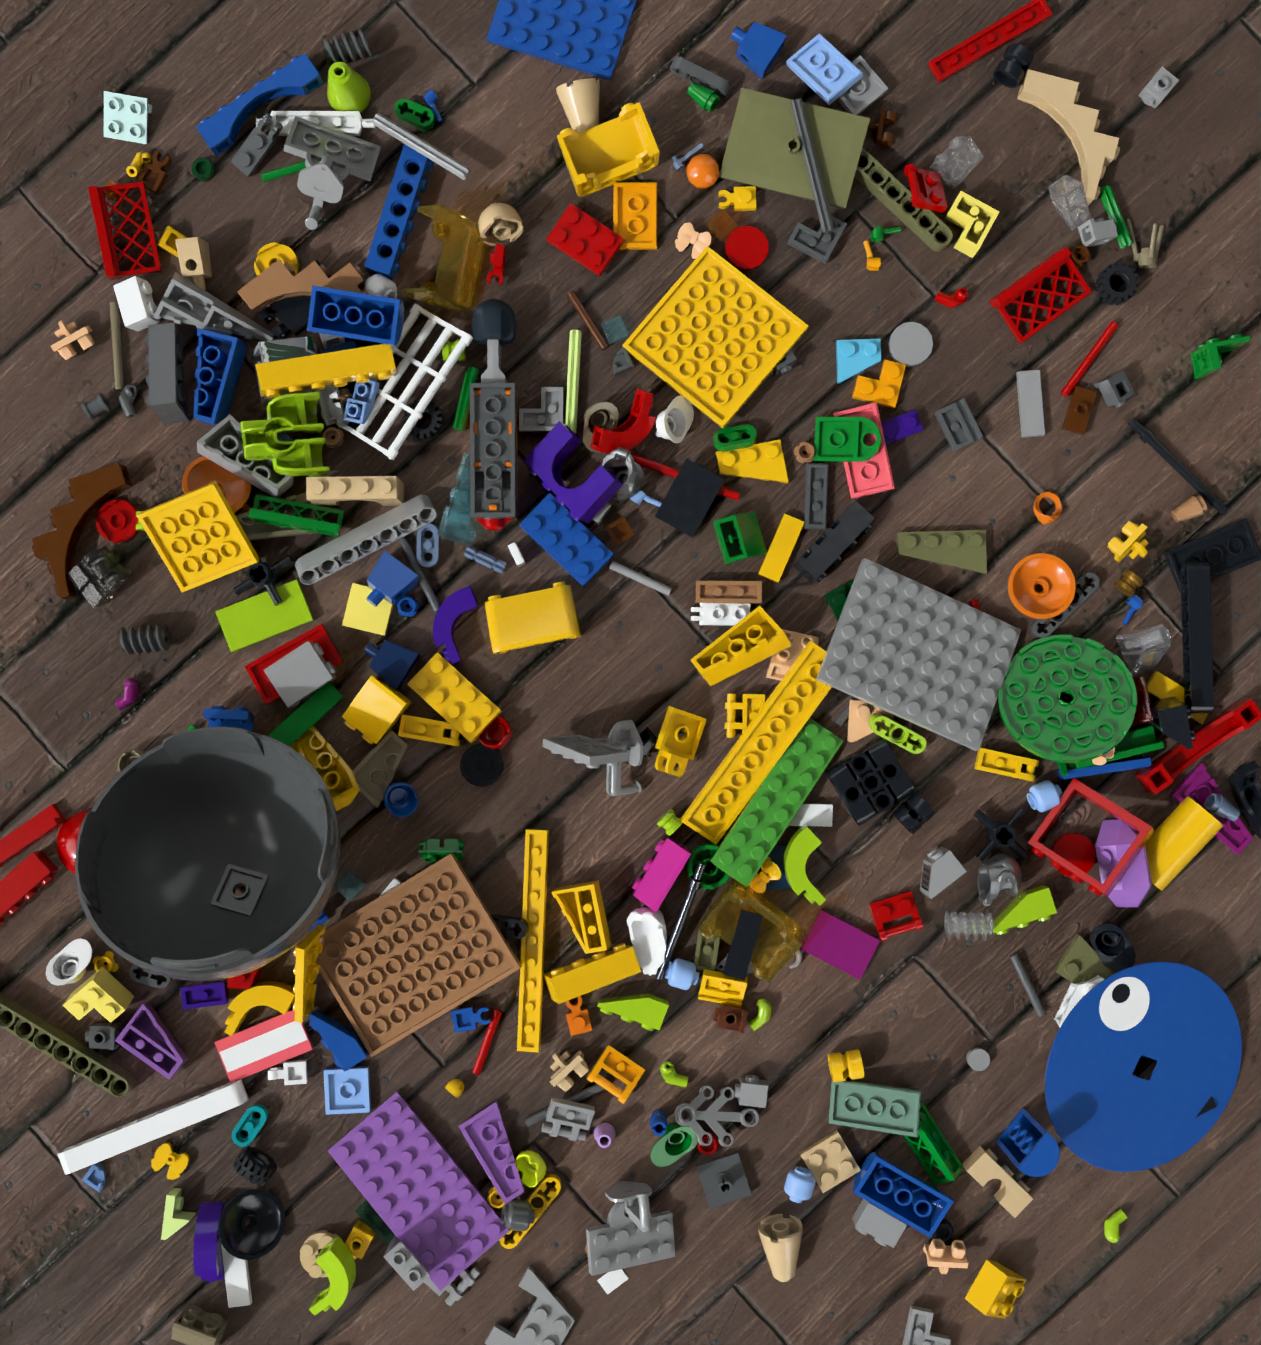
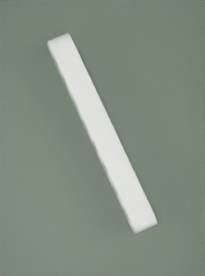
[57,1079,249,1174]

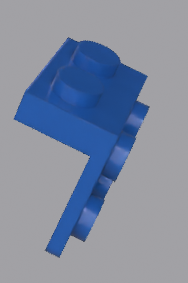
[203,706,255,732]

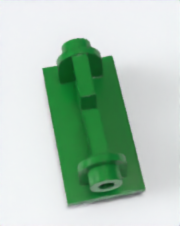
[418,839,465,862]

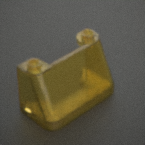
[698,878,804,983]

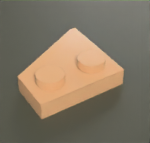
[847,699,894,742]

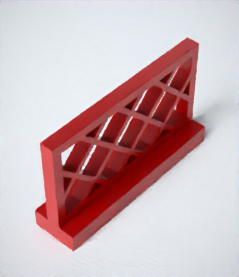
[88,182,162,280]
[989,247,1092,344]

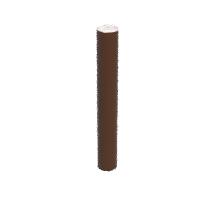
[567,291,609,351]

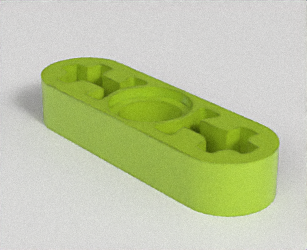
[868,712,927,754]

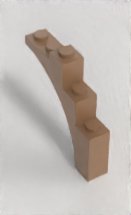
[237,259,369,313]

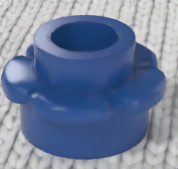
[397,595,419,617]

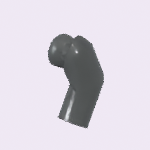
[119,384,138,418]

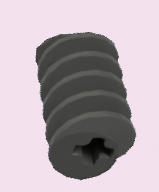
[323,29,372,68]
[120,624,171,655]

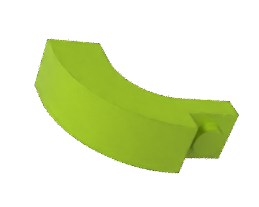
[783,825,826,906]
[309,1236,356,1316]

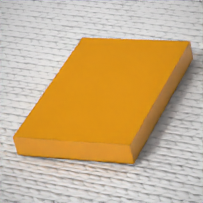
[613,182,657,250]

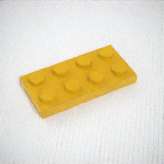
[407,652,502,744]

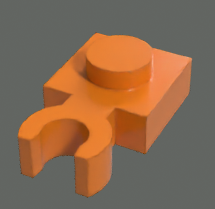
[566,996,593,1036]

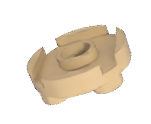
[300,1230,343,1278]

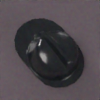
[1090,922,1136,971]

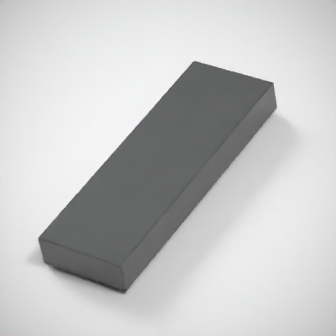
[804,463,829,530]

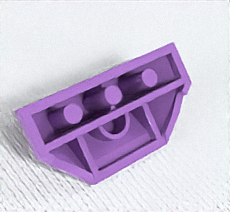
[1095,819,1152,907]

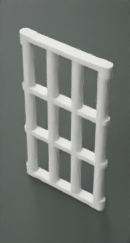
[336,304,473,460]

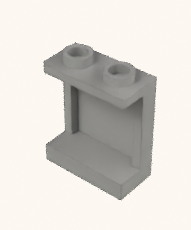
[264,641,336,707]
[384,1235,430,1291]

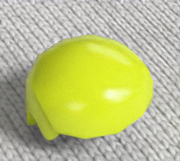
[515,1150,546,1187]

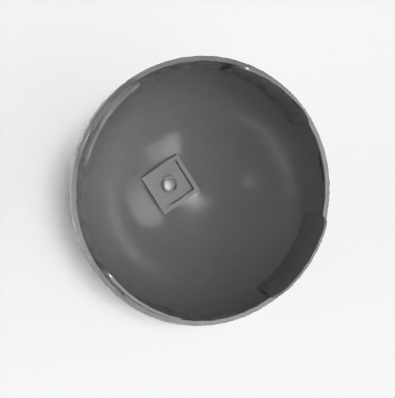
[75,727,341,981]

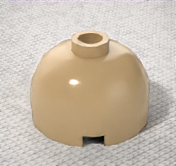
[478,203,523,246]

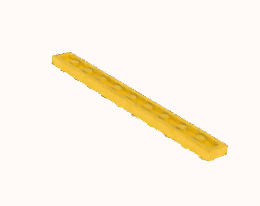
[517,829,549,1053]

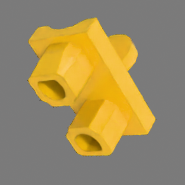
[1107,521,1149,563]

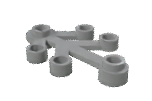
[674,1086,759,1147]

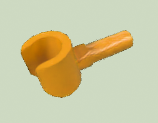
[863,240,881,271]

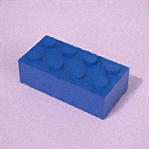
[519,493,614,588]

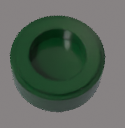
[192,157,215,182]

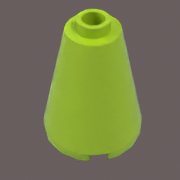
[327,62,371,113]

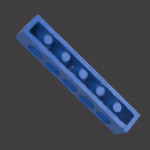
[364,144,434,281]

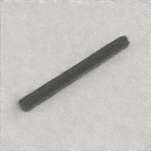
[791,99,834,233]

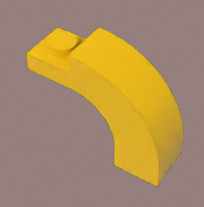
[224,981,295,1036]

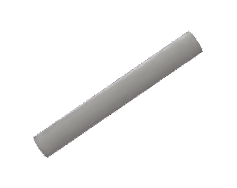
[609,561,672,596]

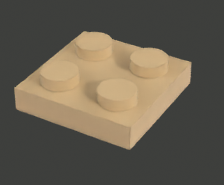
[799,1130,861,1193]

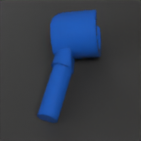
[424,89,443,123]
[1122,594,1143,626]

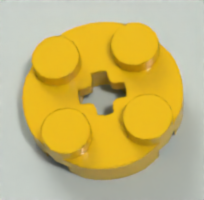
[254,242,300,277]

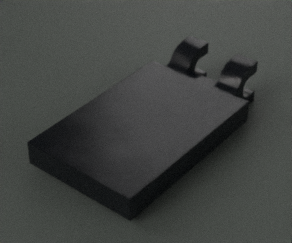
[257,260,331,340]

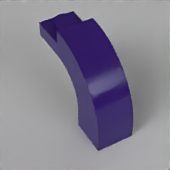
[433,586,479,664]
[193,1202,225,1282]

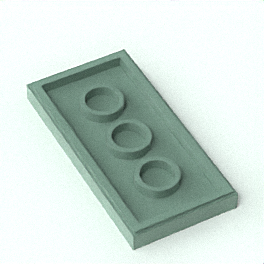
[829,1079,922,1137]

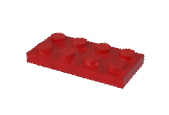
[244,624,344,705]

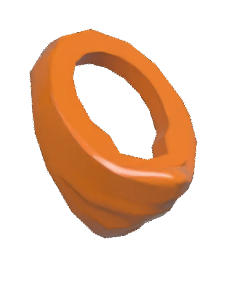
[1033,492,1062,525]

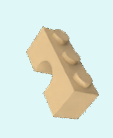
[962,1146,1033,1218]

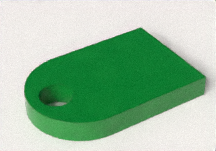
[814,417,882,462]

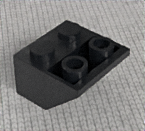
[1147,696,1195,749]

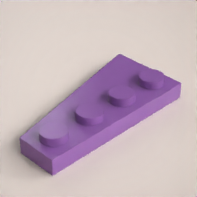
[458,1101,525,1204]

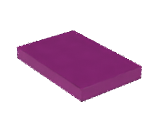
[801,909,880,980]

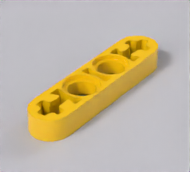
[499,1174,561,1249]

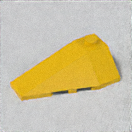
[295,725,360,811]

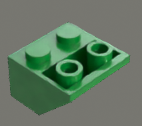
[713,511,767,566]

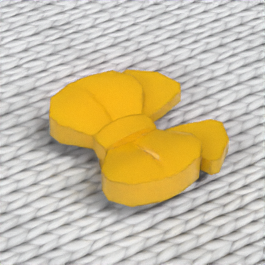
[749,857,782,893]
[151,1142,190,1180]

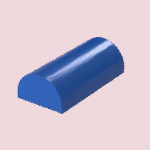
[307,285,404,345]
[995,1108,1060,1177]
[853,1152,954,1238]

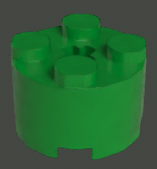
[686,843,729,890]

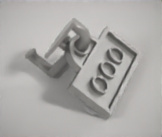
[284,116,381,230]
[543,720,643,796]
[586,1181,675,1276]

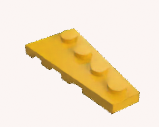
[293,924,326,1023]

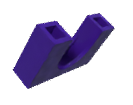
[524,421,624,523]

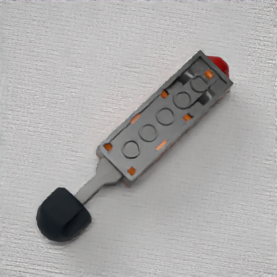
[470,298,518,530]

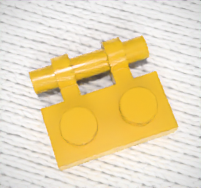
[724,694,765,738]

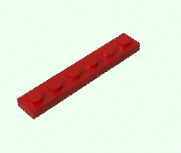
[928,0,1053,83]

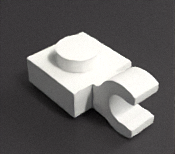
[268,1059,308,1085]

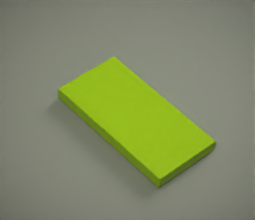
[215,579,314,652]

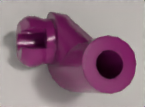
[115,678,139,710]

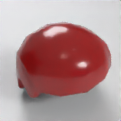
[477,716,511,749]

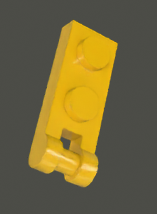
[398,714,460,746]
[974,748,1039,782]

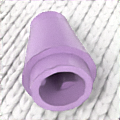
[594,1123,616,1148]

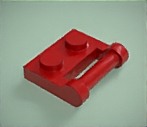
[904,164,948,213]
[868,890,923,942]

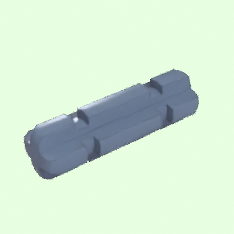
[464,546,506,573]

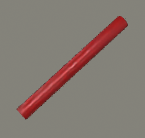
[1060,321,1118,397]

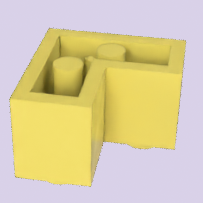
[945,191,999,258]
[63,967,134,1023]

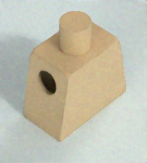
[175,237,212,290]

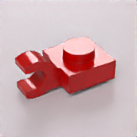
[487,244,506,286]

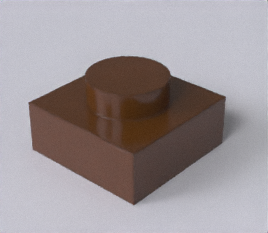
[605,516,635,546]

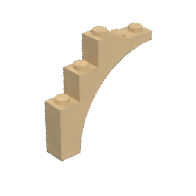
[1017,69,1120,206]

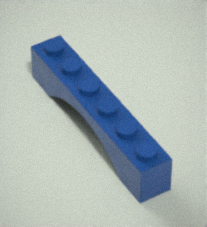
[196,53,324,156]

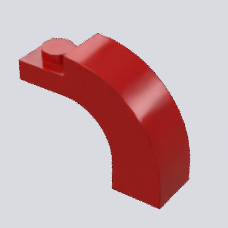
[590,389,656,453]

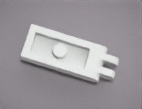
[691,603,750,626]

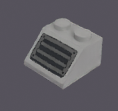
[920,846,967,899]

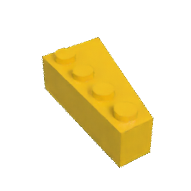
[543,943,641,1004]

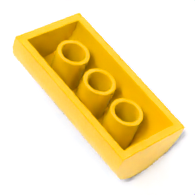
[1145,796,1224,891]

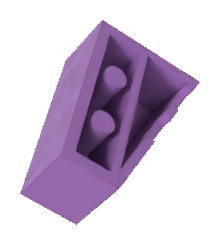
[115,1002,188,1080]

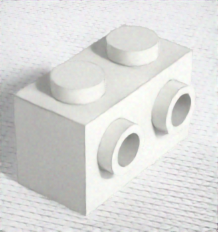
[113,276,160,332]

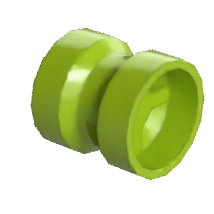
[442,339,466,363]

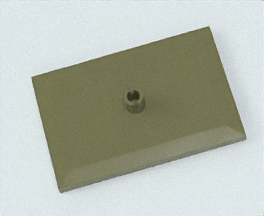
[719,88,870,209]

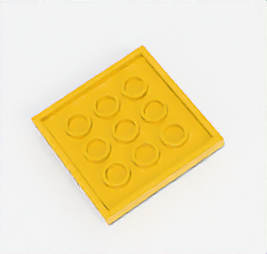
[137,481,260,592]

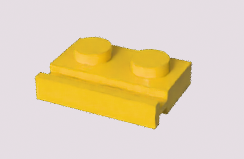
[698,969,748,1007]

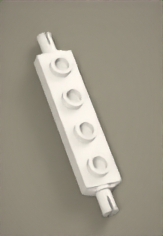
[256,111,376,136]

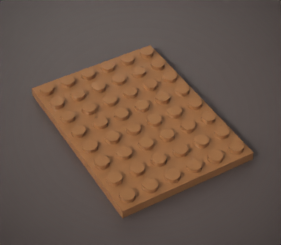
[316,852,522,1057]

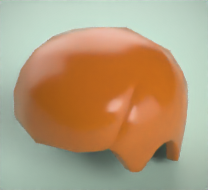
[686,154,719,189]

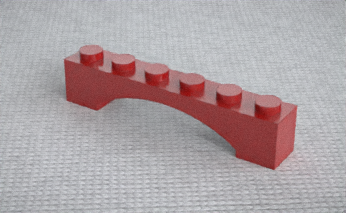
[1135,699,1261,794]

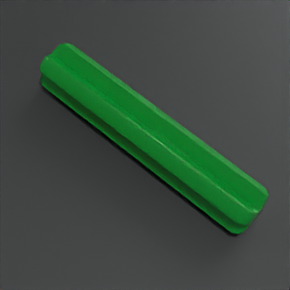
[1099,185,1133,249]
[453,367,479,431]

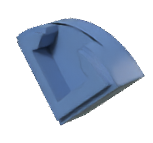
[82,1162,106,1193]

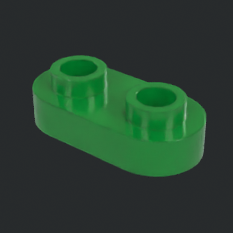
[713,424,757,452]

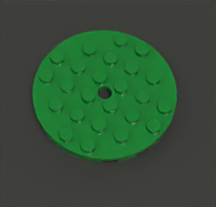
[998,635,1137,763]

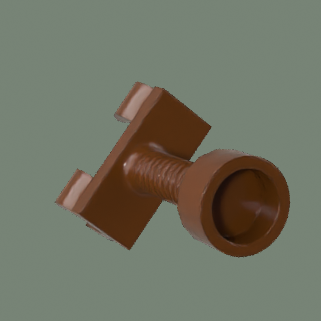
[868,110,897,146]

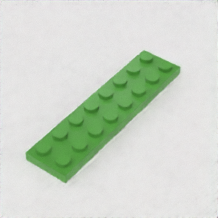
[709,718,843,887]

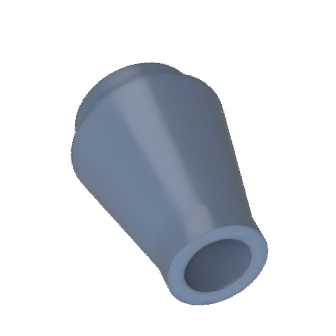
[1204,793,1240,821]

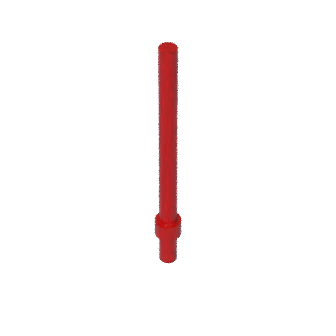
[631,452,740,501]

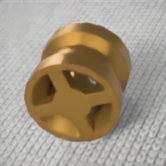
[1114,570,1143,597]

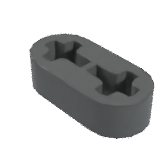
[129,964,173,989]

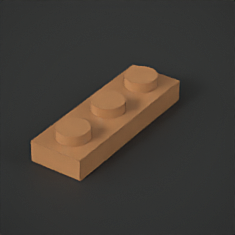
[695,581,762,604]

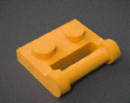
[586,1045,645,1104]

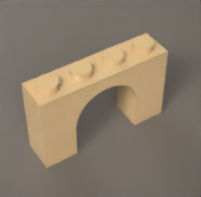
[306,476,405,507]

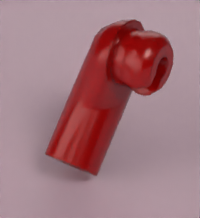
[934,288,968,308]

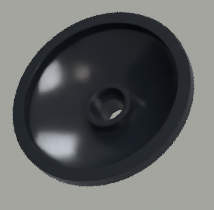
[218,1189,286,1260]

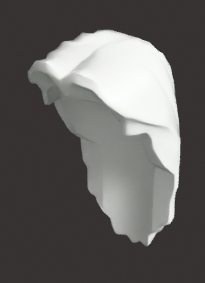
[627,907,667,976]

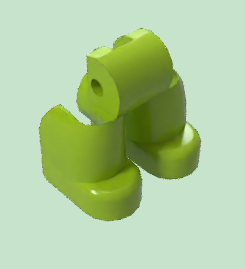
[240,392,330,477]

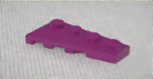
[1170,762,1253,855]

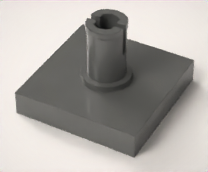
[696,1150,752,1209]

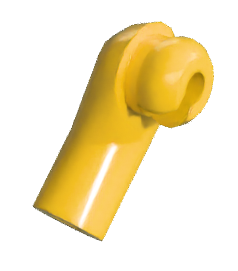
[126,151,152,177]

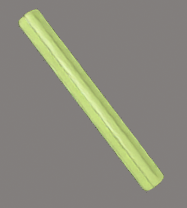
[565,329,582,434]

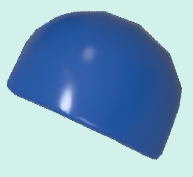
[383,782,419,817]

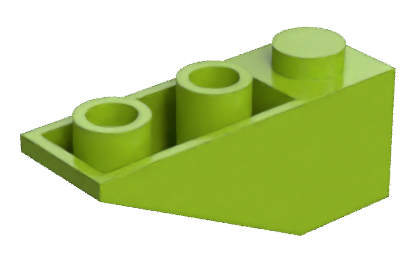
[988,885,1057,935]
[597,993,669,1031]

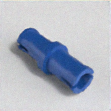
[650,1109,668,1136]

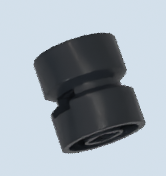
[993,43,1034,88]
[893,793,936,834]

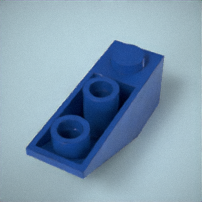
[308,1010,369,1072]

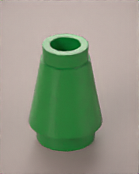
[687,82,720,112]

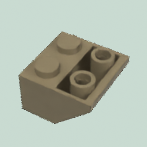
[171,1304,228,1345]

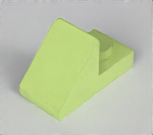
[161,1188,196,1240]

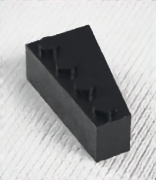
[792,500,874,584]

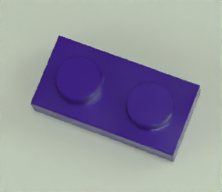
[882,410,923,445]
[180,981,229,1010]

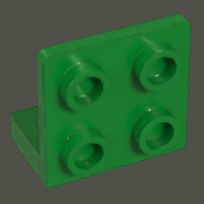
[1190,334,1251,380]

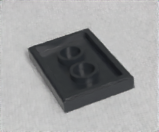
[655,458,725,538]

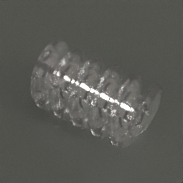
[944,911,993,941]

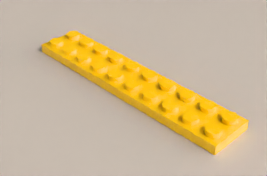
[681,640,832,845]

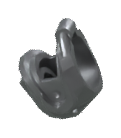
[602,447,644,501]
[977,854,1022,906]

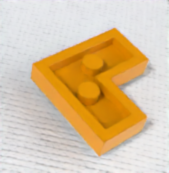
[852,360,906,409]

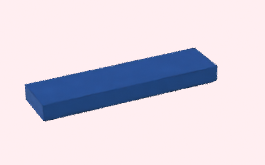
[1057,757,1151,779]

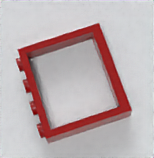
[1028,778,1154,897]

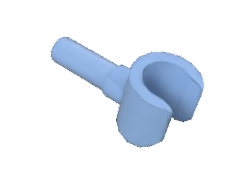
[630,490,662,507]

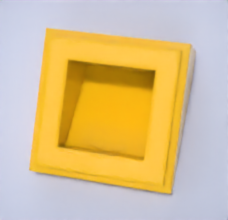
[156,226,187,257]

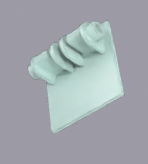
[104,91,152,144]

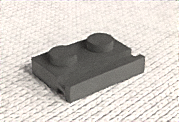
[934,398,983,452]

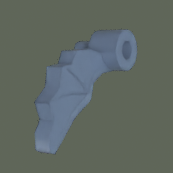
[672,142,705,171]

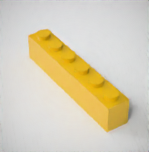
[255,344,396,398]

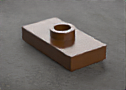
[1062,386,1097,435]

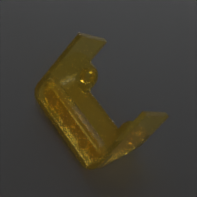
[401,204,486,311]

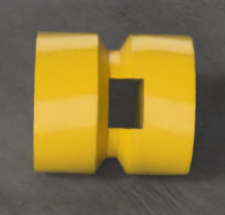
[827,1049,864,1083]

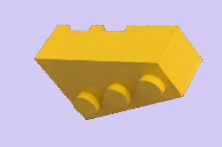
[551,880,612,954]

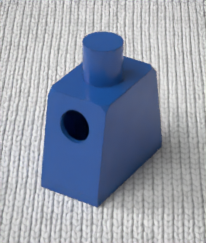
[731,22,787,80]
[366,551,419,607]

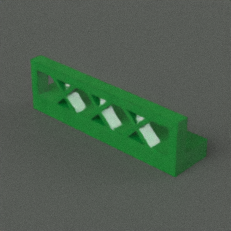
[248,494,345,537]
[1069,726,1164,769]
[903,1100,963,1185]

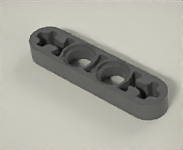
[1030,572,1100,638]

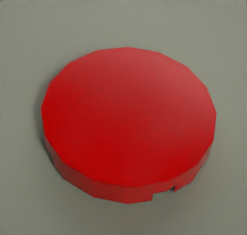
[725,226,769,271]
[96,499,139,543]
[1051,833,1096,877]

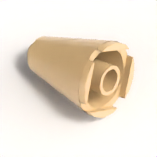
[556,78,600,133]
[758,1214,803,1282]

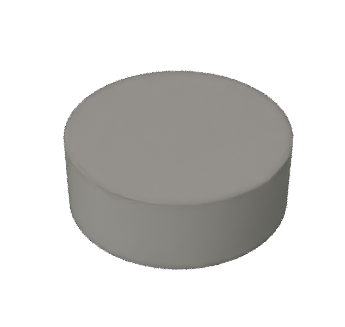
[966,1047,990,1071]

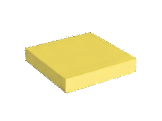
[342,583,393,636]

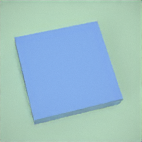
[324,1066,371,1115]

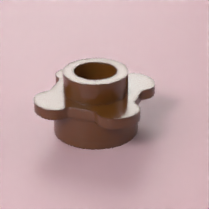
[1070,243,1092,269]

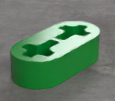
[394,99,435,131]

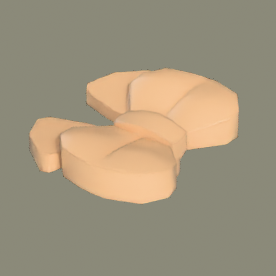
[675,222,712,259]

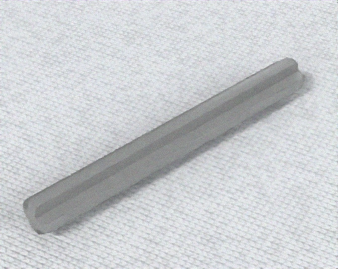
[372,113,470,180]

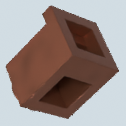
[713,1003,748,1033]

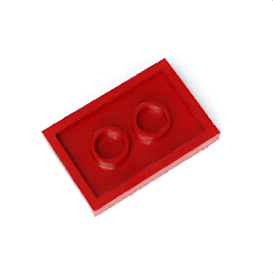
[546,203,625,277]

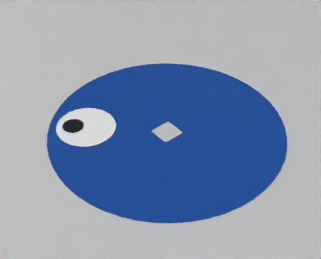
[1045,962,1242,1172]

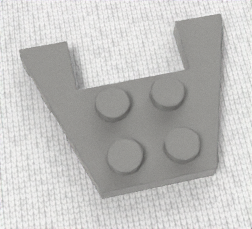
[484,1266,575,1345]

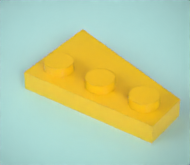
[715,440,788,484]

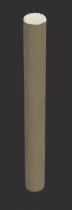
[109,302,124,391]

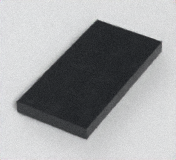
[1163,518,1261,593]

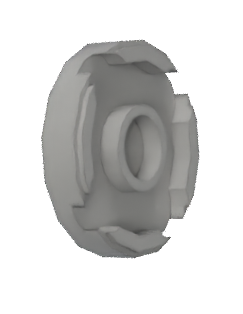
[888,322,933,367]

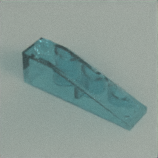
[438,452,476,546]

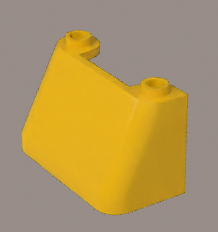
[557,102,660,197]
[484,581,581,655]

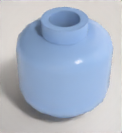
[1027,780,1062,812]
[665,958,699,990]
[784,1167,816,1203]

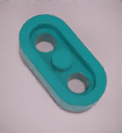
[232,1104,268,1147]

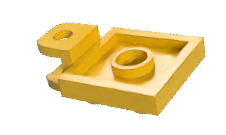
[655,706,707,777]

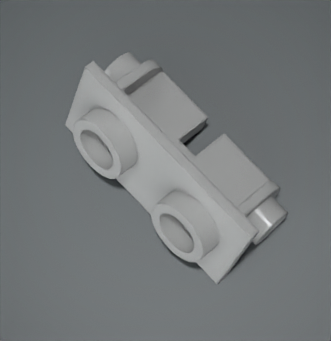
[315,385,345,426]

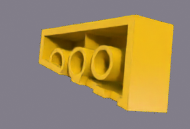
[690,606,792,686]

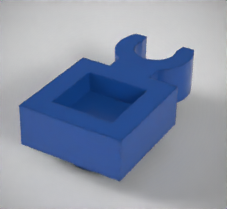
[451,1006,492,1033]

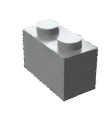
[852,1199,907,1248]

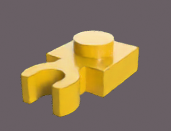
[718,186,756,211]

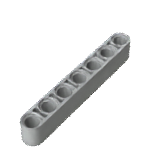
[295,495,437,585]

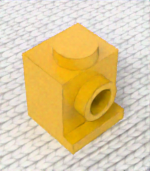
[345,1220,377,1260]

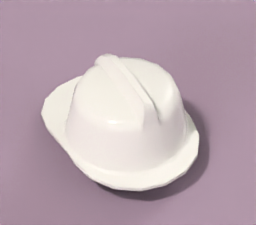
[655,395,694,444]
[46,938,92,986]

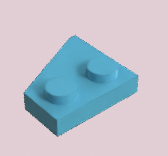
[836,339,881,384]

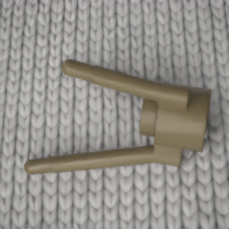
[1126,219,1164,269]

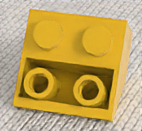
[965,1260,1027,1318]

